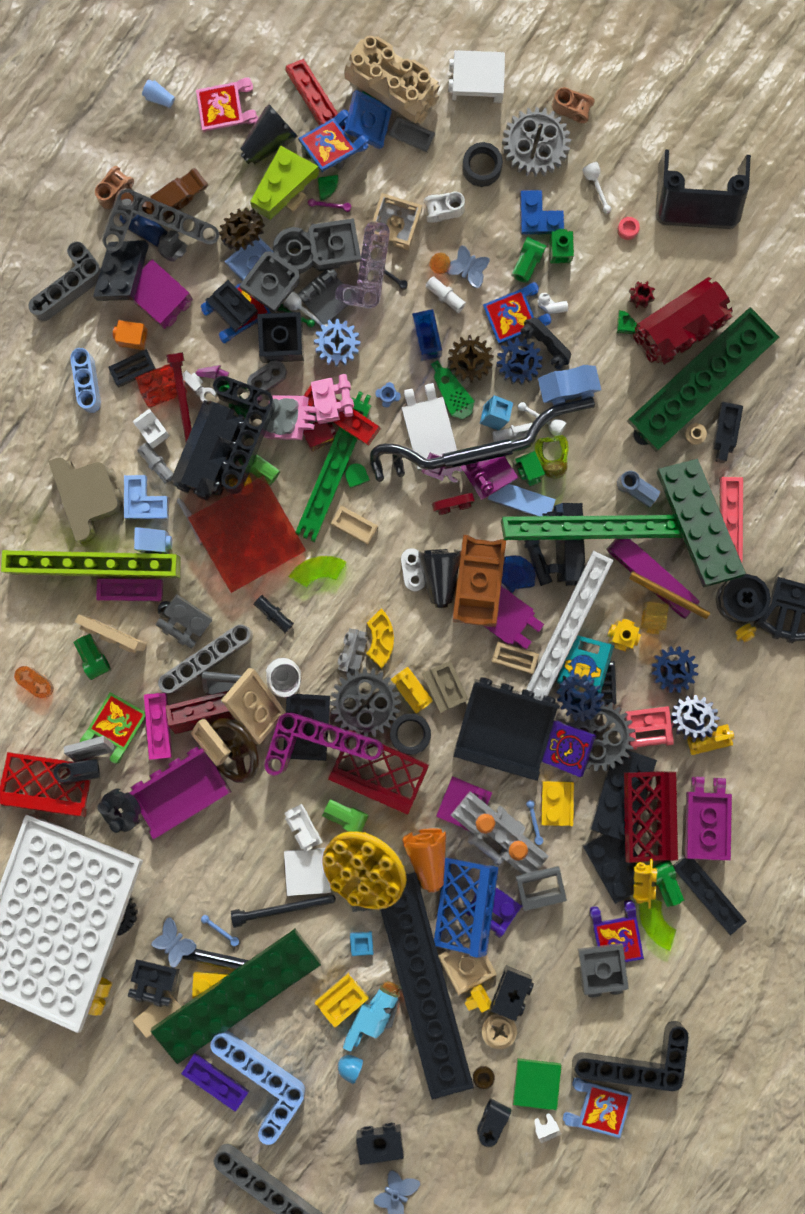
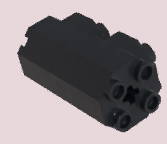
[171,400,245,501]

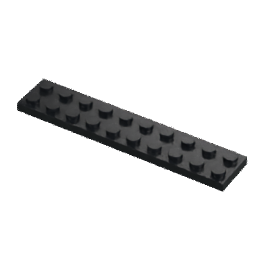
[380,871,474,1100]

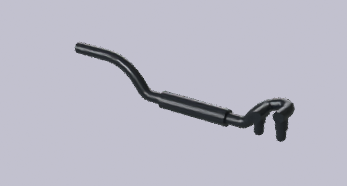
[370,397,595,482]

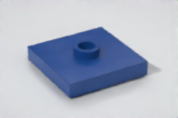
[344,90,392,149]

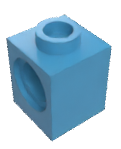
[479,395,513,431]

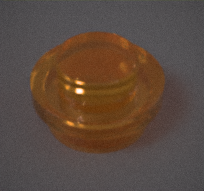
[430,253,451,274]

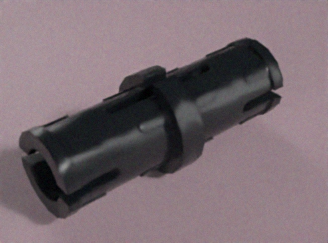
[253,594,294,633]

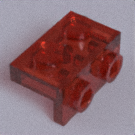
[136,364,187,408]

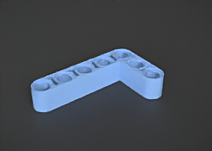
[211,1030,305,1145]

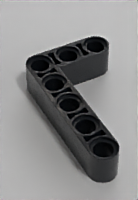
[213,376,275,494]
[572,1021,689,1092]

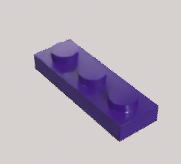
[181,1053,249,1112]

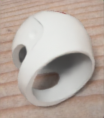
[266,658,301,698]

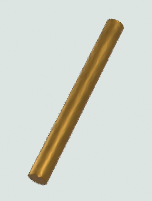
[629,571,710,619]

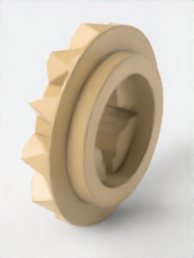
[482,1014,517,1049]

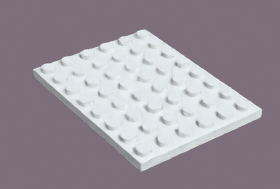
[0,814,143,1033]

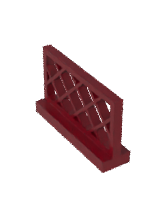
[328,730,429,815]
[624,771,678,863]

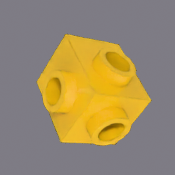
[607,619,641,652]

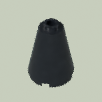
[240,104,298,165]
[418,549,461,608]

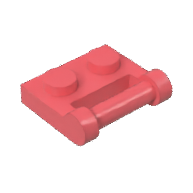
[625,706,674,750]

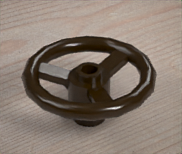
[211,718,259,783]

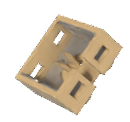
[369,193,422,251]

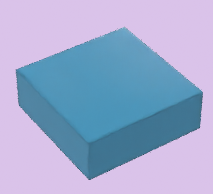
[350,931,374,956]

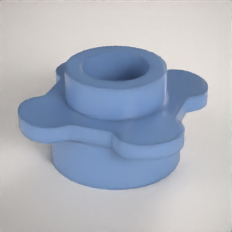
[375,382,401,408]

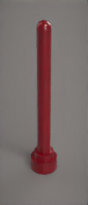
[166,352,192,442]

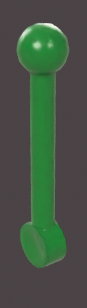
[277,304,315,328]

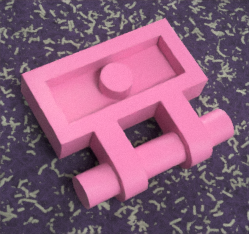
[311,374,354,424]

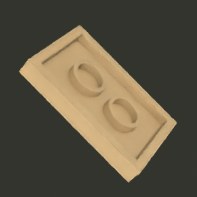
[75,614,147,653]
[221,668,286,745]

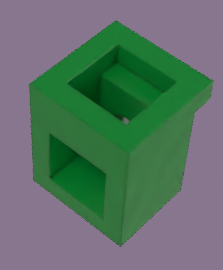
[513,451,545,487]

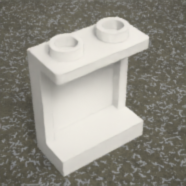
[448,50,505,103]

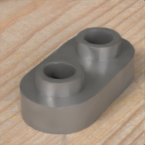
[247,360,287,391]

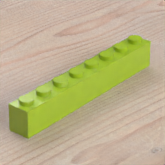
[1,550,181,578]

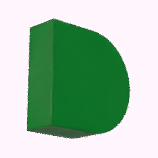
[345,463,370,489]

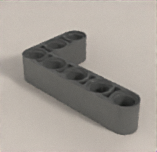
[102,188,219,251]

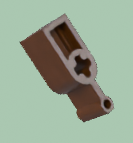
[150,168,208,220]

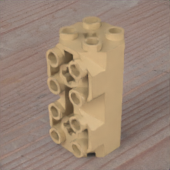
[344,36,440,124]

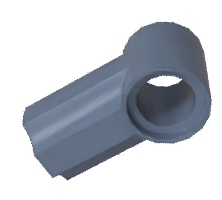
[617,471,660,508]

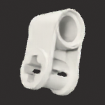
[423,192,465,223]

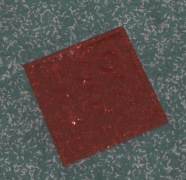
[188,475,306,593]

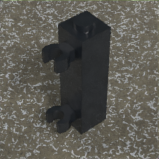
[542,503,585,586]

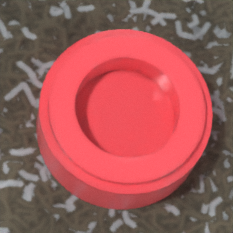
[617,217,640,240]

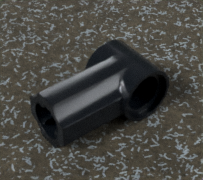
[54,759,100,785]

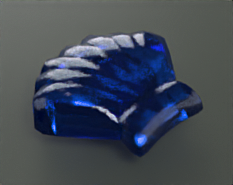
[501,555,536,593]

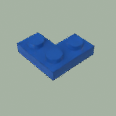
[520,190,564,235]

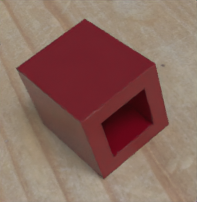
[303,422,336,452]

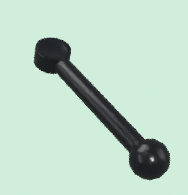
[370,260,408,289]

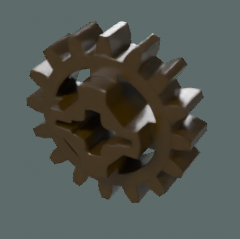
[219,207,265,251]
[447,335,494,383]

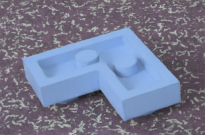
[124,475,169,519]

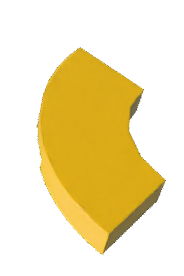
[366,608,394,669]

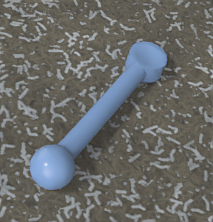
[526,800,543,845]
[201,915,239,946]

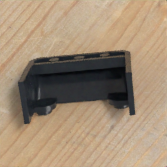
[656,149,751,229]

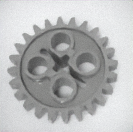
[502,107,571,177]

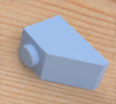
[134,527,172,554]

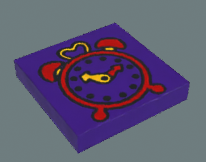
[542,720,596,777]

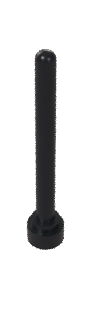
[231,895,336,928]

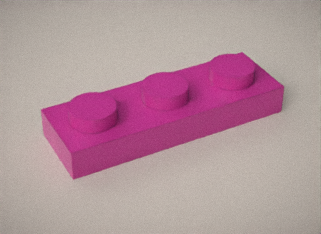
[144,693,172,760]

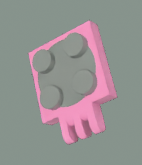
[264,396,317,440]

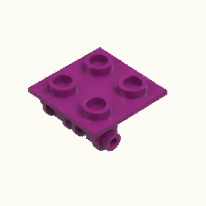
[461,456,518,500]
[436,776,492,832]

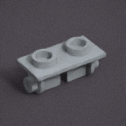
[338,628,368,674]

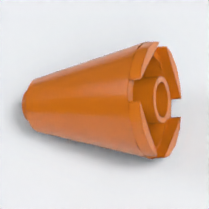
[402,828,446,893]

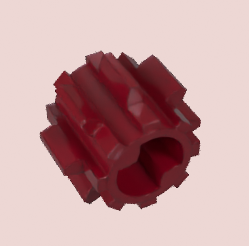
[628,281,655,309]

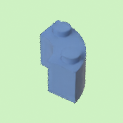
[538,365,601,406]

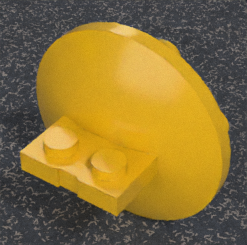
[322,832,406,909]

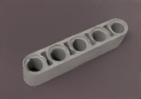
[158,625,253,693]

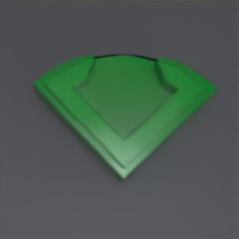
[317,175,339,201]
[616,310,637,334]

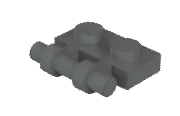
[155,594,212,649]

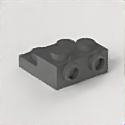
[578,943,629,997]

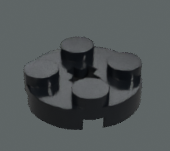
[97,788,141,833]

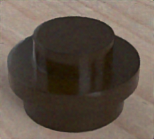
[473,1066,495,1089]

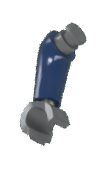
[120,199,188,262]

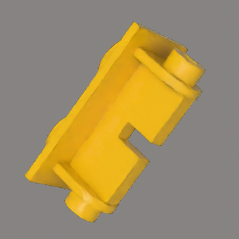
[391,667,433,714]
[687,724,735,755]
[633,859,657,909]

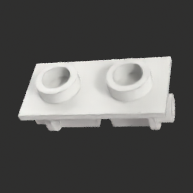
[284,804,322,852]

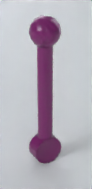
[308,198,351,212]

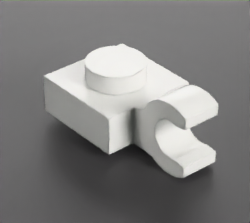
[183,370,217,402]

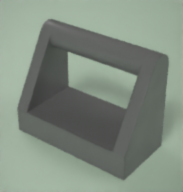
[202,671,242,694]
[516,866,567,911]

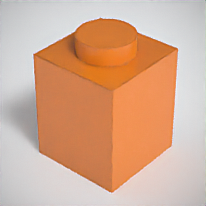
[113,320,148,350]

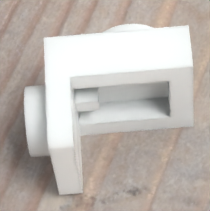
[133,409,170,448]

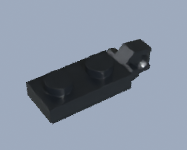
[713,402,743,463]

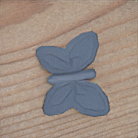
[444,245,490,288]
[151,917,197,968]
[374,1170,420,1214]

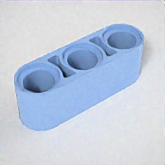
[70,348,101,413]

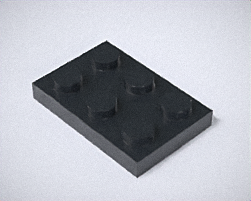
[93,240,149,301]
[283,694,331,761]
[582,834,653,904]

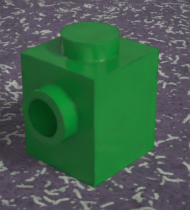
[549,229,574,264]

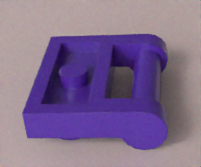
[466,887,522,938]

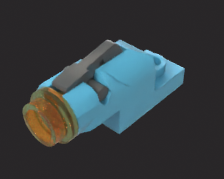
[343,980,401,1052]

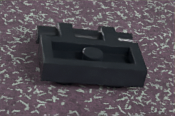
[128,959,180,1008]

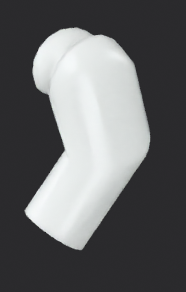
[538,293,568,314]

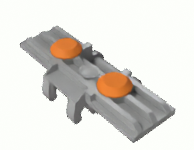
[451,791,549,874]

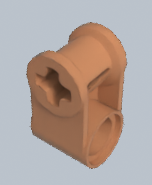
[552,87,595,123]
[95,166,134,209]

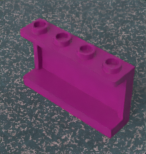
[129,746,232,839]

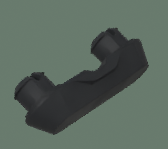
[521,317,571,369]

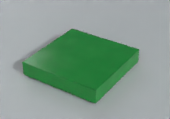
[513,1058,562,1110]

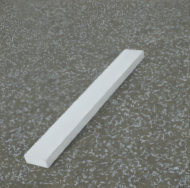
[526,551,614,698]

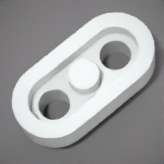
[401,548,425,592]

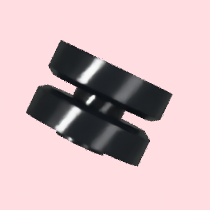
[715,574,771,623]

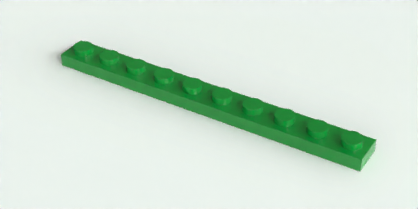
[501,515,683,540]

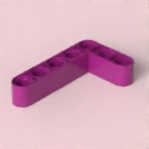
[264,713,384,775]

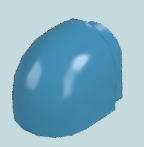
[338,1055,363,1084]

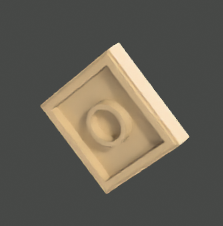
[438,938,497,996]

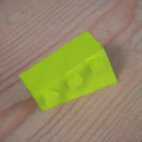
[250,146,319,220]

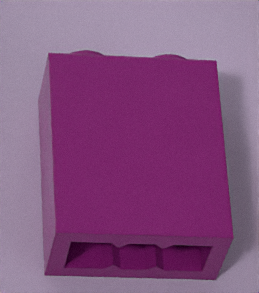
[132,259,193,330]

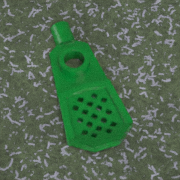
[431,360,475,420]

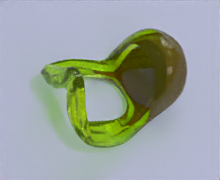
[535,435,569,479]

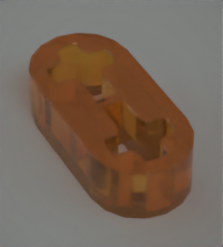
[14,666,54,698]

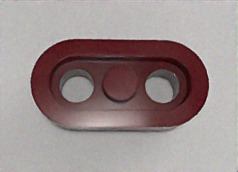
[432,493,475,515]

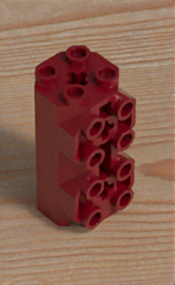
[633,277,733,365]

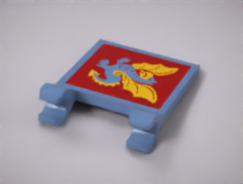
[563,1077,632,1138]

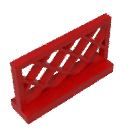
[0,752,91,818]

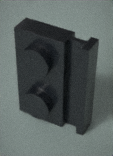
[205,280,258,333]

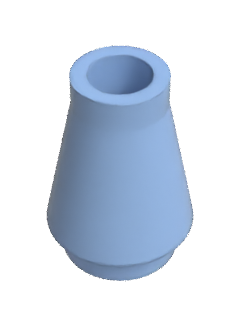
[142,80,175,108]

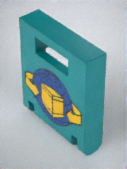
[557,635,614,693]

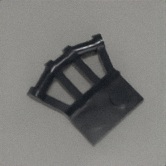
[754,577,805,644]

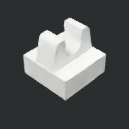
[535,1114,562,1143]

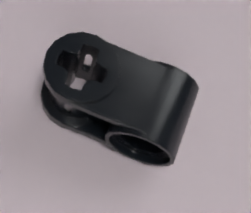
[477,1098,511,1147]

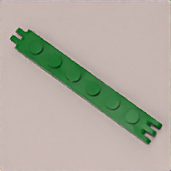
[295,391,372,542]

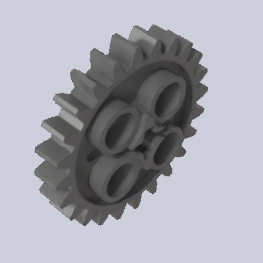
[330,667,401,737]
[566,700,636,771]

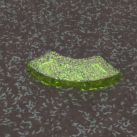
[288,556,347,588]
[638,899,676,951]

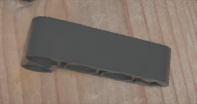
[28,241,101,321]

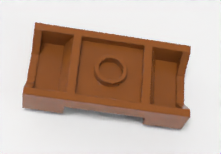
[453,535,506,627]

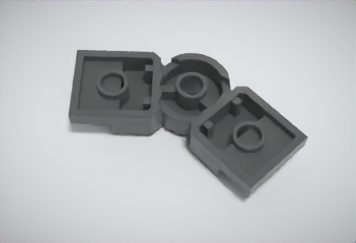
[239,218,361,313]

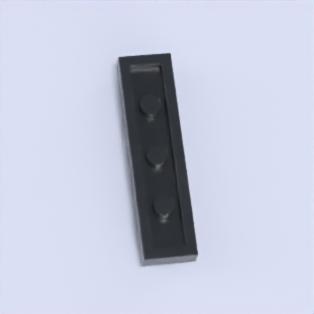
[673,855,747,936]

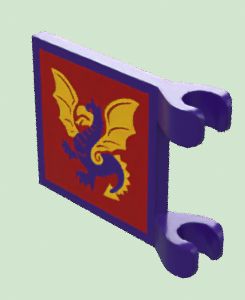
[590,900,644,962]

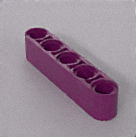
[606,539,700,619]

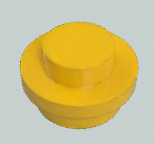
[735,623,757,643]

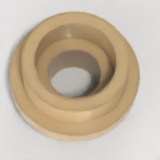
[685,423,707,445]

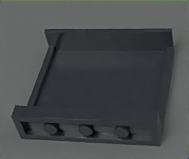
[453,677,560,781]

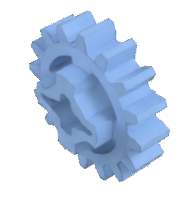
[314,319,360,367]

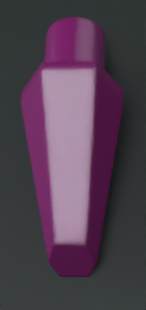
[195,365,230,379]

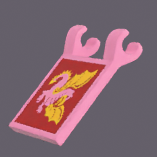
[196,77,258,132]

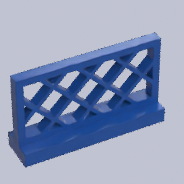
[434,858,499,958]

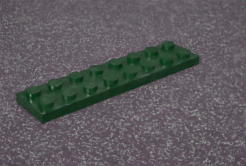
[627,307,780,452]
[151,929,321,1064]

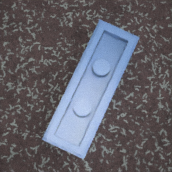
[488,484,556,516]

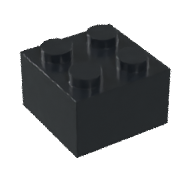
[257,312,304,363]

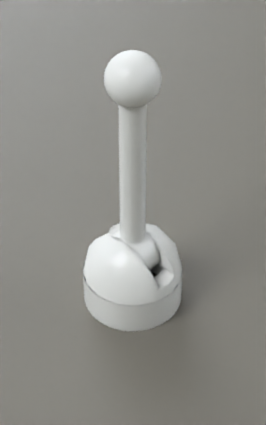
[582,162,611,214]
[283,291,328,327]
[518,402,567,438]

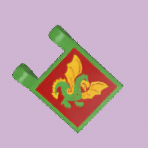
[80,692,146,764]

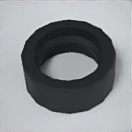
[462,142,503,187]
[390,714,431,755]

